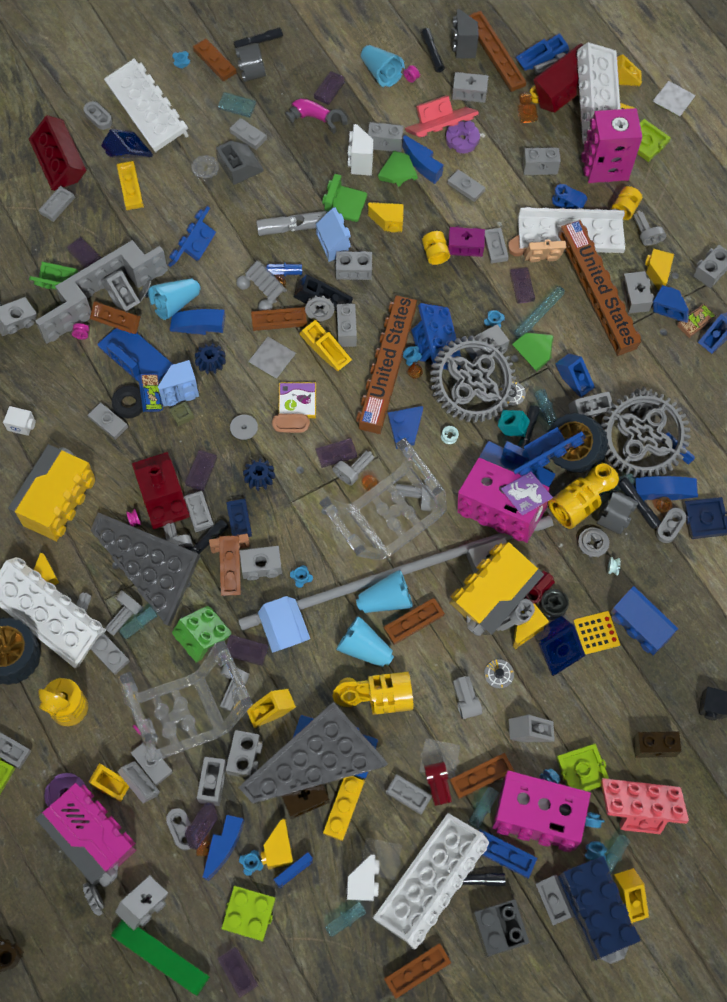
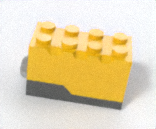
[8,444,95,542]
[449,542,544,636]

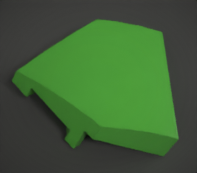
[378,151,418,187]
[512,333,554,372]

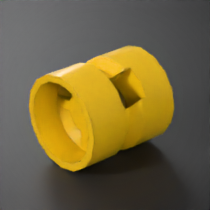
[611,186,643,220]
[422,231,450,265]

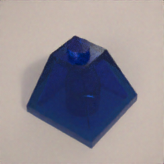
[101,129,153,158]
[539,616,585,676]

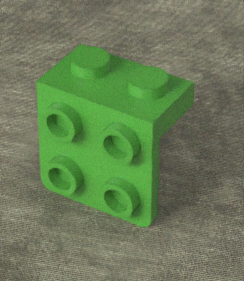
[322,174,367,222]
[29,262,78,290]
[172,606,232,662]

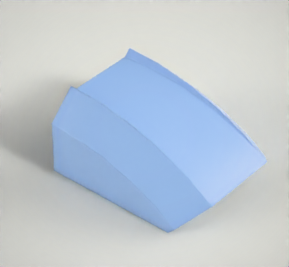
[258,596,310,653]

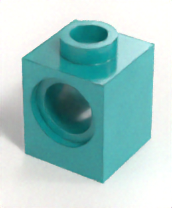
[498,410,530,437]

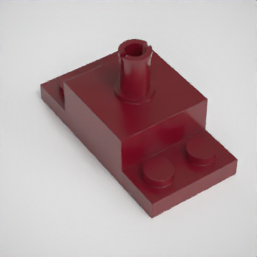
[132,452,190,529]

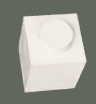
[3,406,36,436]

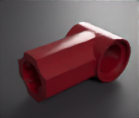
[523,570,555,604]
[424,761,452,806]

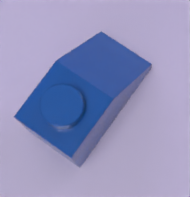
[653,285,689,323]
[698,313,727,354]
[555,354,595,397]

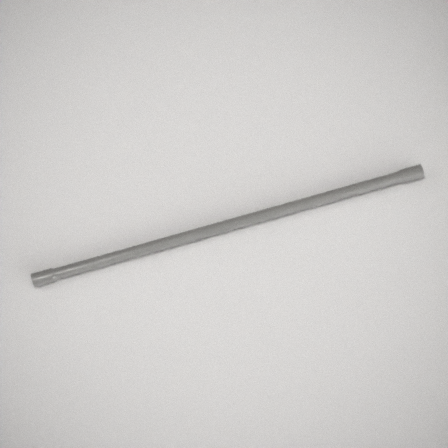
[238,515,553,630]

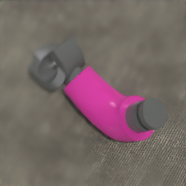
[285,98,348,134]

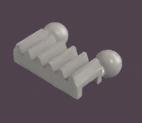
[236,260,287,311]

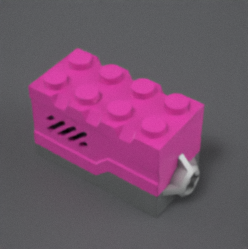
[35,783,136,887]

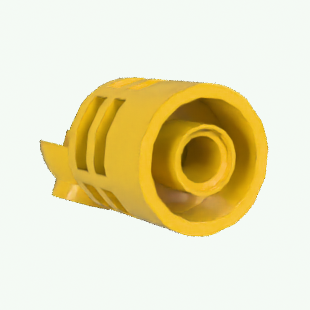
[548,463,619,529]
[332,671,413,715]
[38,678,88,726]

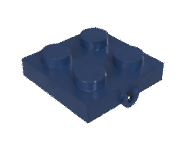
[683,497,727,539]

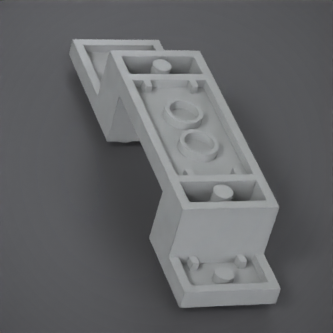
[35,240,168,344]

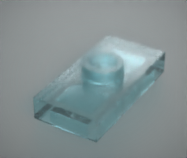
[218,92,256,118]

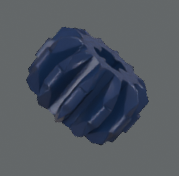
[195,343,226,375]
[243,458,275,491]

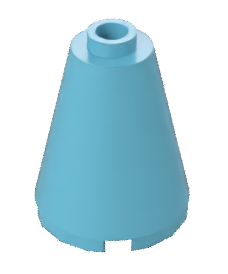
[361,45,405,87]
[148,278,200,320]
[356,570,413,613]
[336,617,394,667]

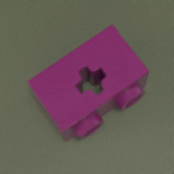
[448,227,485,257]

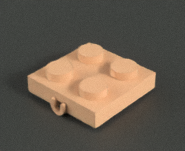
[524,239,566,262]

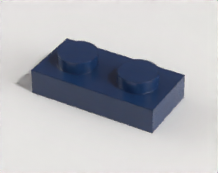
[226,499,252,537]

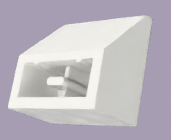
[348,124,373,175]
[347,855,379,901]

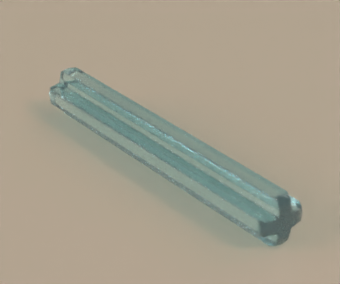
[514,286,565,338]

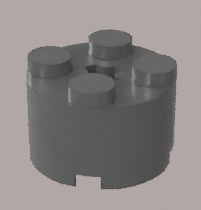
[235,43,266,82]
[596,489,638,534]

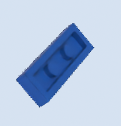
[479,829,538,878]

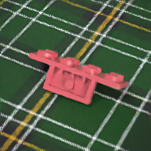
[405,95,478,137]
[601,778,689,834]

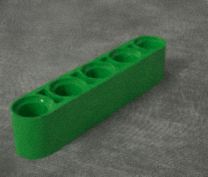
[110,919,210,997]

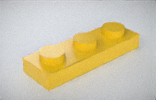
[117,161,144,210]
[323,776,365,842]

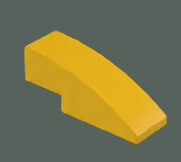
[300,319,352,371]

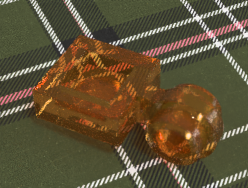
[518,92,538,123]

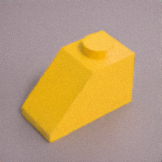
[617,54,642,86]
[368,203,404,232]
[645,249,674,291]
[513,603,549,649]
[246,689,296,728]
[261,819,293,870]
[614,868,649,923]

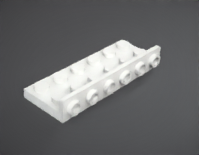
[577,42,620,144]
[104,58,189,152]
[518,207,625,253]
[0,557,106,668]
[373,813,489,949]

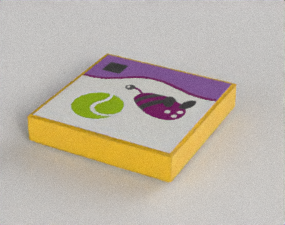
[279,382,316,419]

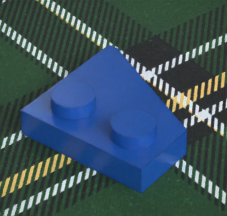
[388,406,423,449]

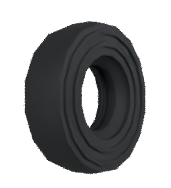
[112,386,143,419]

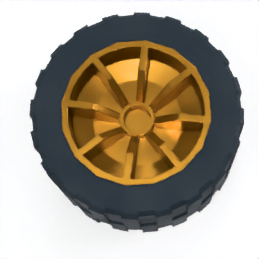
[547,413,608,473]
[0,617,41,685]

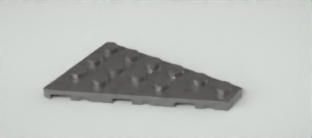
[90,513,201,626]
[239,702,388,804]

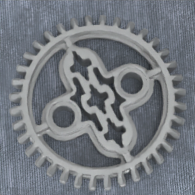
[430,336,516,423]
[601,391,691,478]

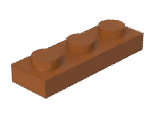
[193,39,237,82]
[90,301,141,334]
[251,307,307,331]
[219,535,241,596]
[383,598,445,645]
[449,753,514,800]
[384,943,451,999]

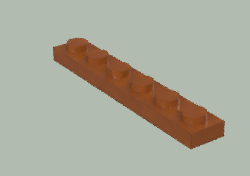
[469,11,526,92]

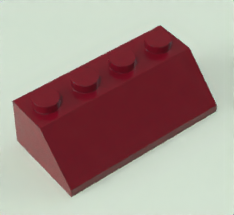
[533,43,583,113]
[29,115,87,191]

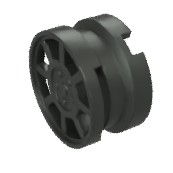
[539,589,569,620]

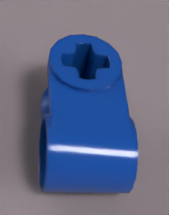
[552,184,587,209]

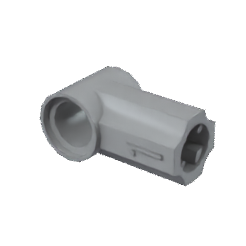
[453,676,482,720]

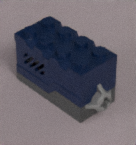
[558,856,641,964]

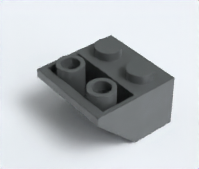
[451,9,479,59]
[216,141,264,185]
[472,899,530,958]

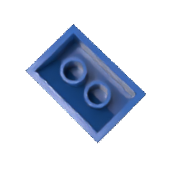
[610,586,678,656]

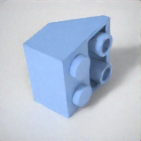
[316,207,351,262]
[158,360,199,407]

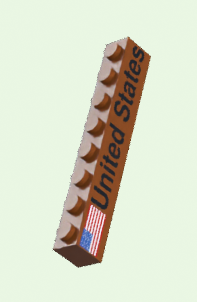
[558,220,641,356]
[356,296,417,434]

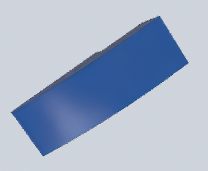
[516,33,570,70]
[402,135,444,184]
[170,309,226,335]
[635,476,698,502]
[203,815,244,881]

